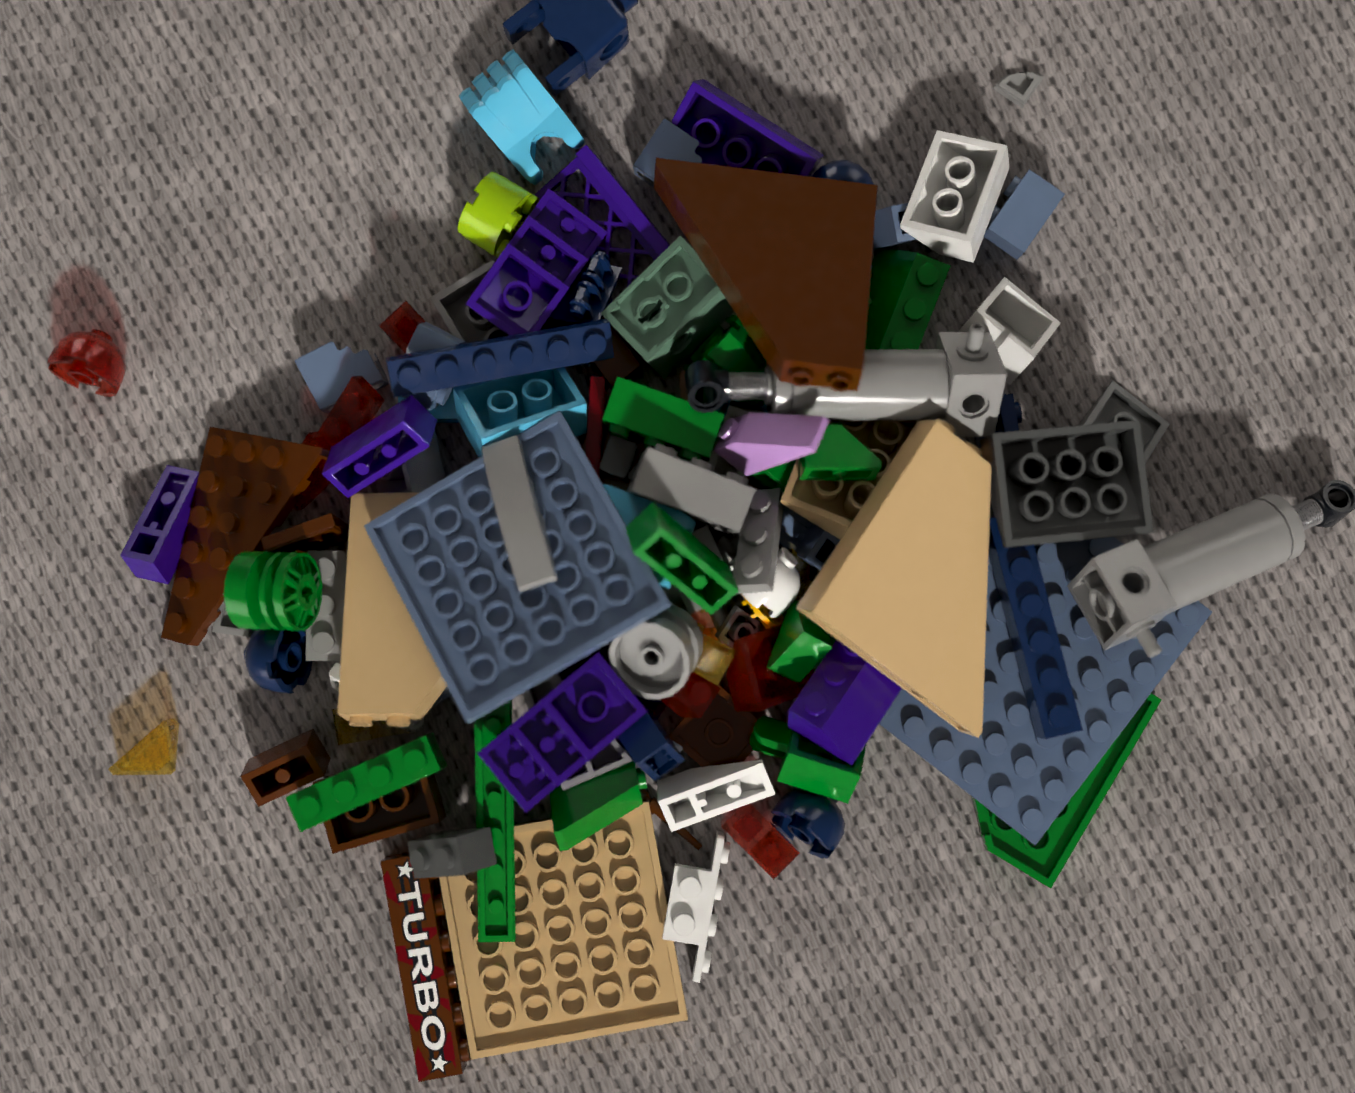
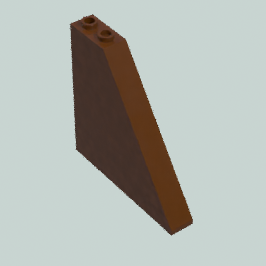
[654,158,878,391]

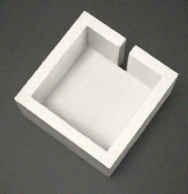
[959,277,1061,385]

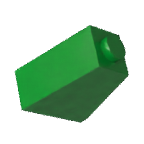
[550,761,648,851]

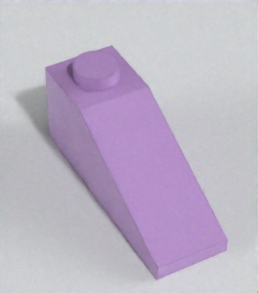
[714,412,829,476]

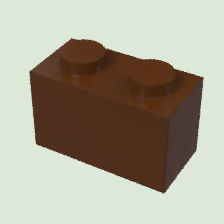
[240,729,331,807]

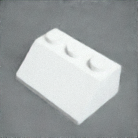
[900,130,1009,263]

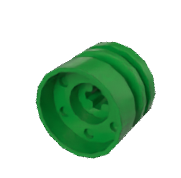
[224,551,322,631]

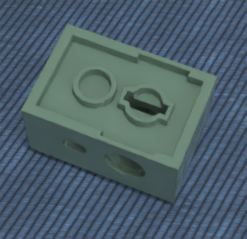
[601,236,734,379]

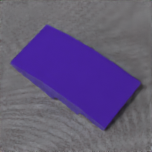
[465,188,608,336]
[477,652,647,813]

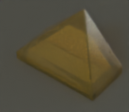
[108,718,179,775]

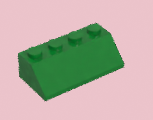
[865,248,951,350]

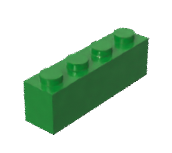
[285,732,447,832]

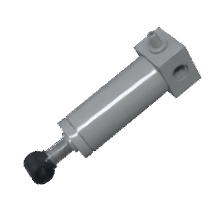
[684,324,1007,437]
[1067,480,1355,658]

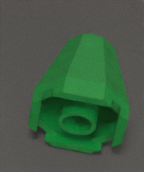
[683,315,767,407]

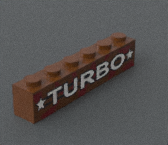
[380,852,471,1082]

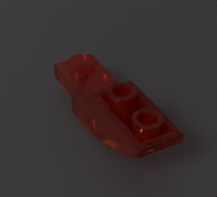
[294,375,385,510]

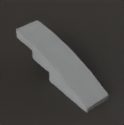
[481,435,557,592]

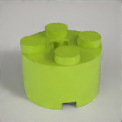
[457,171,540,258]

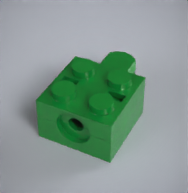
[750,716,866,804]

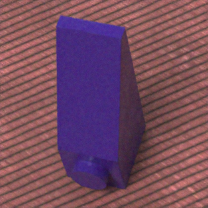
[120,465,199,585]

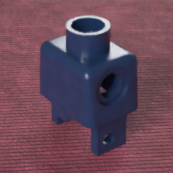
[502,0,638,97]

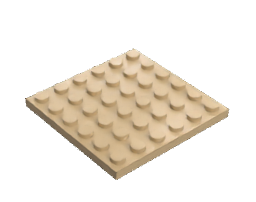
[439,800,688,1060]

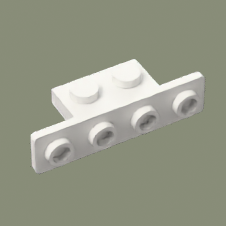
[662,831,730,983]

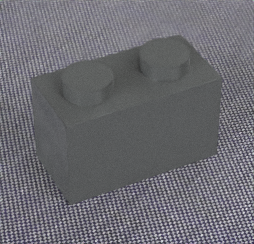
[408,827,497,878]

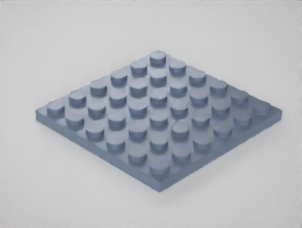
[364,411,672,724]

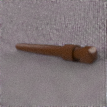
[641,789,702,850]

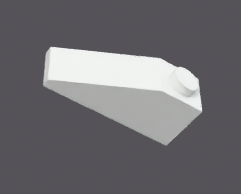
[657,759,776,832]

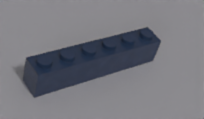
[989,517,1083,739]

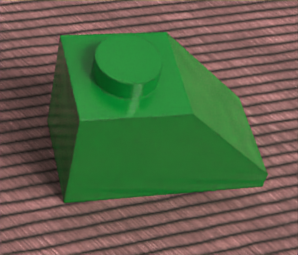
[798,423,881,480]

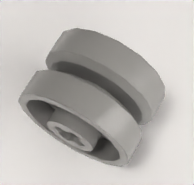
[609,604,703,700]

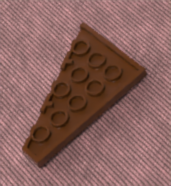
[161,427,329,646]

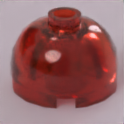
[47,329,126,397]

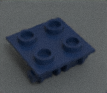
[548,251,623,324]

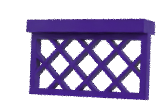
[534,145,670,305]

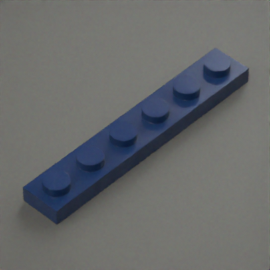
[386,319,614,398]

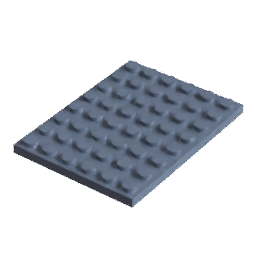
[879,537,1212,845]

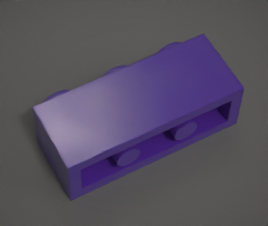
[322,394,437,498]

